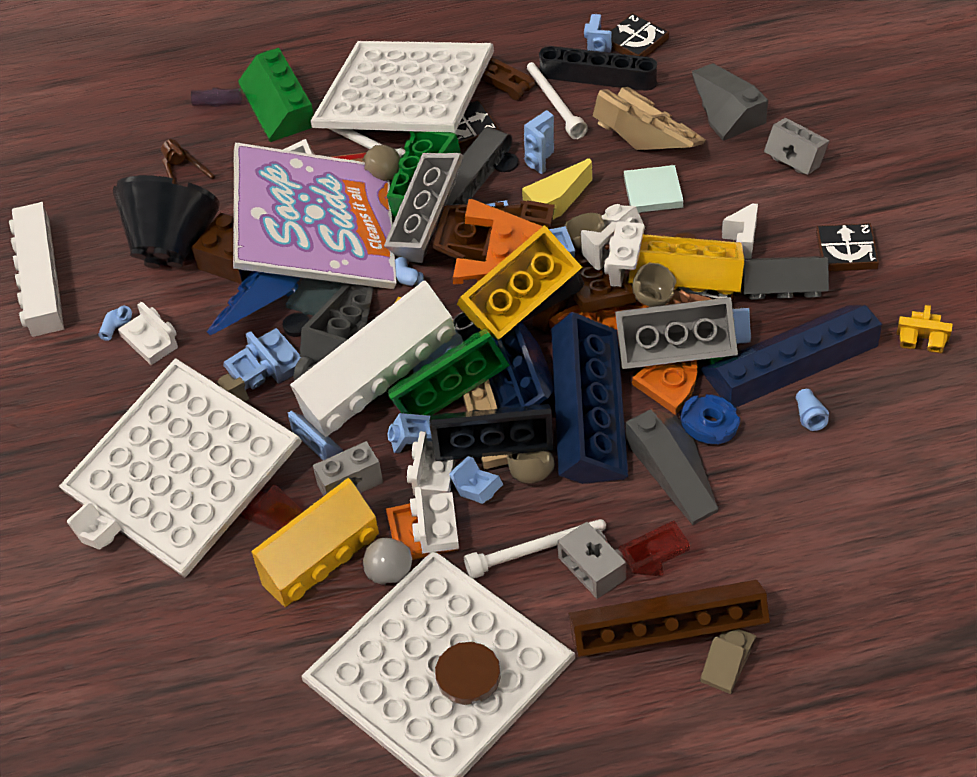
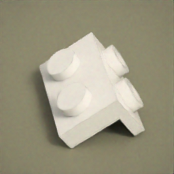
[604,222,645,287]
[407,431,456,496]

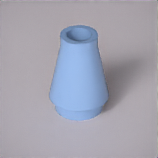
[796,389,829,431]

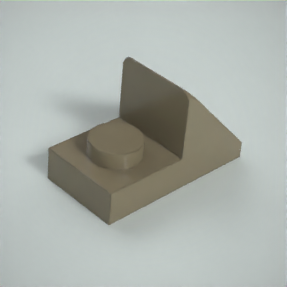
[700,629,756,694]

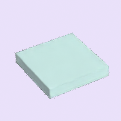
[624,165,684,213]

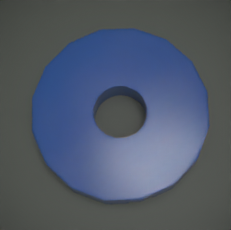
[680,394,740,444]

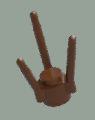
[161,139,215,184]

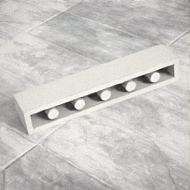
[9,202,64,337]

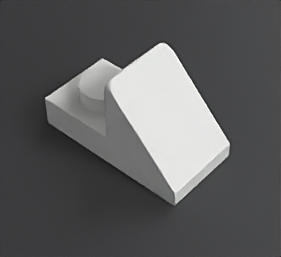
[722,204,758,259]
[581,222,617,270]

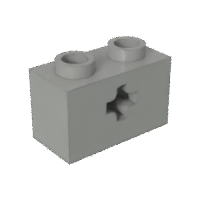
[764,118,830,175]
[313,441,383,496]
[557,522,627,599]

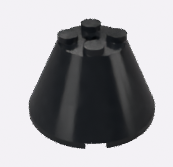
[113,175,220,268]

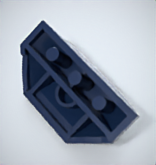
[489,321,554,409]

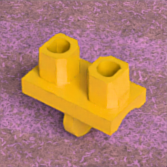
[897,305,953,353]

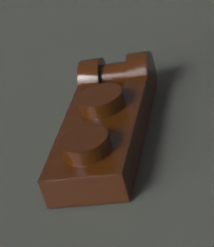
[481,57,535,100]

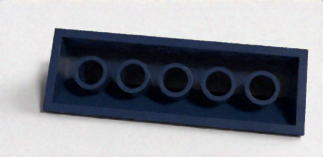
[701,305,882,408]
[551,312,628,484]

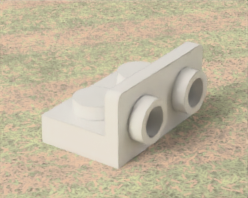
[118,302,178,365]
[410,486,459,554]

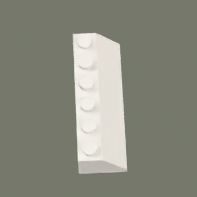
[290,281,457,437]

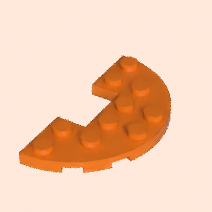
[549,302,697,415]

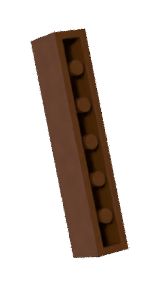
[568,580,770,657]

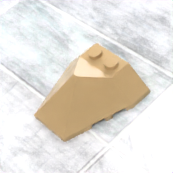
[593,87,706,150]

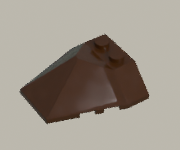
[433,200,555,262]

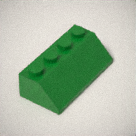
[238,48,314,142]
[388,328,510,416]

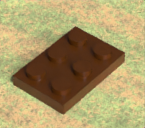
[572,259,636,313]

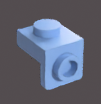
[584,14,612,53]
[223,347,268,390]
[449,456,503,504]

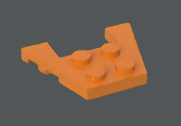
[453,199,543,284]

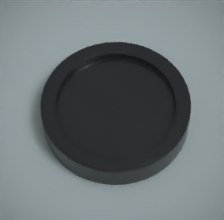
[494,152,518,172]
[282,313,309,337]

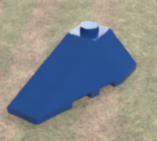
[207,271,301,336]

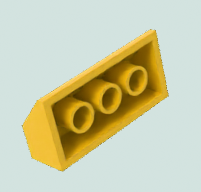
[457,225,582,341]
[628,234,744,294]
[251,478,379,607]

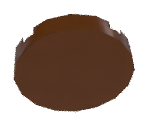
[435,642,501,705]

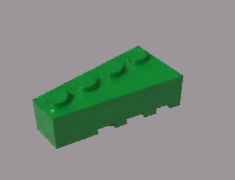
[387,131,461,220]

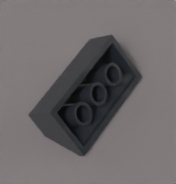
[429,404,553,461]

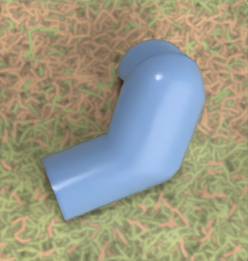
[395,257,424,286]
[98,305,132,341]

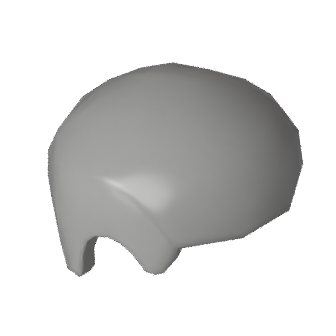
[363,538,412,585]

